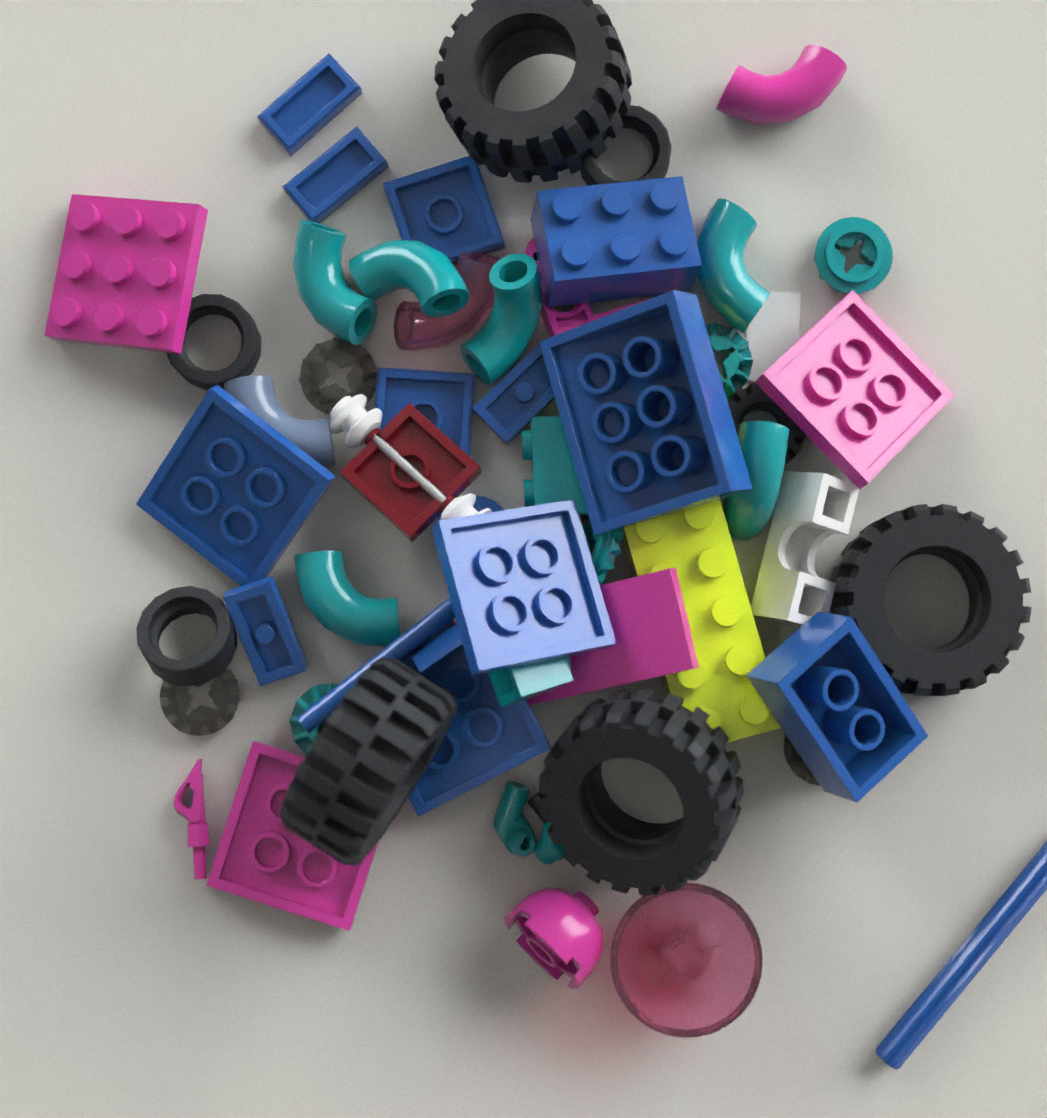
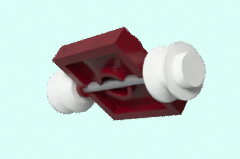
[329,394,492,542]

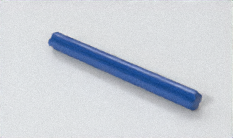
[876,841,1047,1070]

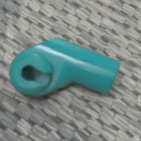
[493,781,537,857]

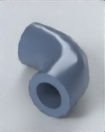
[224,375,336,468]

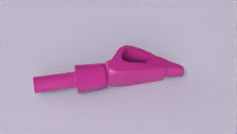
[173,759,210,880]

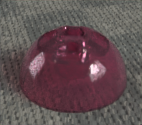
[610,883,763,1038]

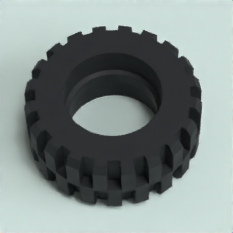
[434,0,632,183]
[830,504,1032,696]
[279,658,458,865]
[538,688,744,896]

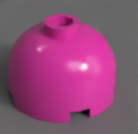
[504,887,604,989]

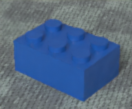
[530,176,702,307]
[746,611,928,802]

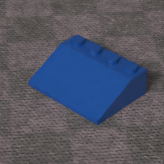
[539,290,753,535]

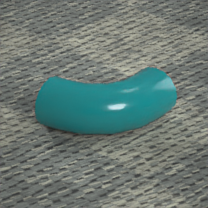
[696,198,771,333]
[293,220,377,345]
[349,240,470,318]
[460,254,543,385]
[722,421,789,541]
[294,551,400,648]

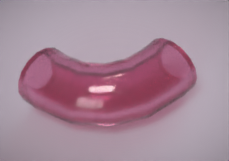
[393,252,501,351]

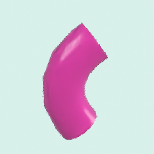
[716,45,847,125]

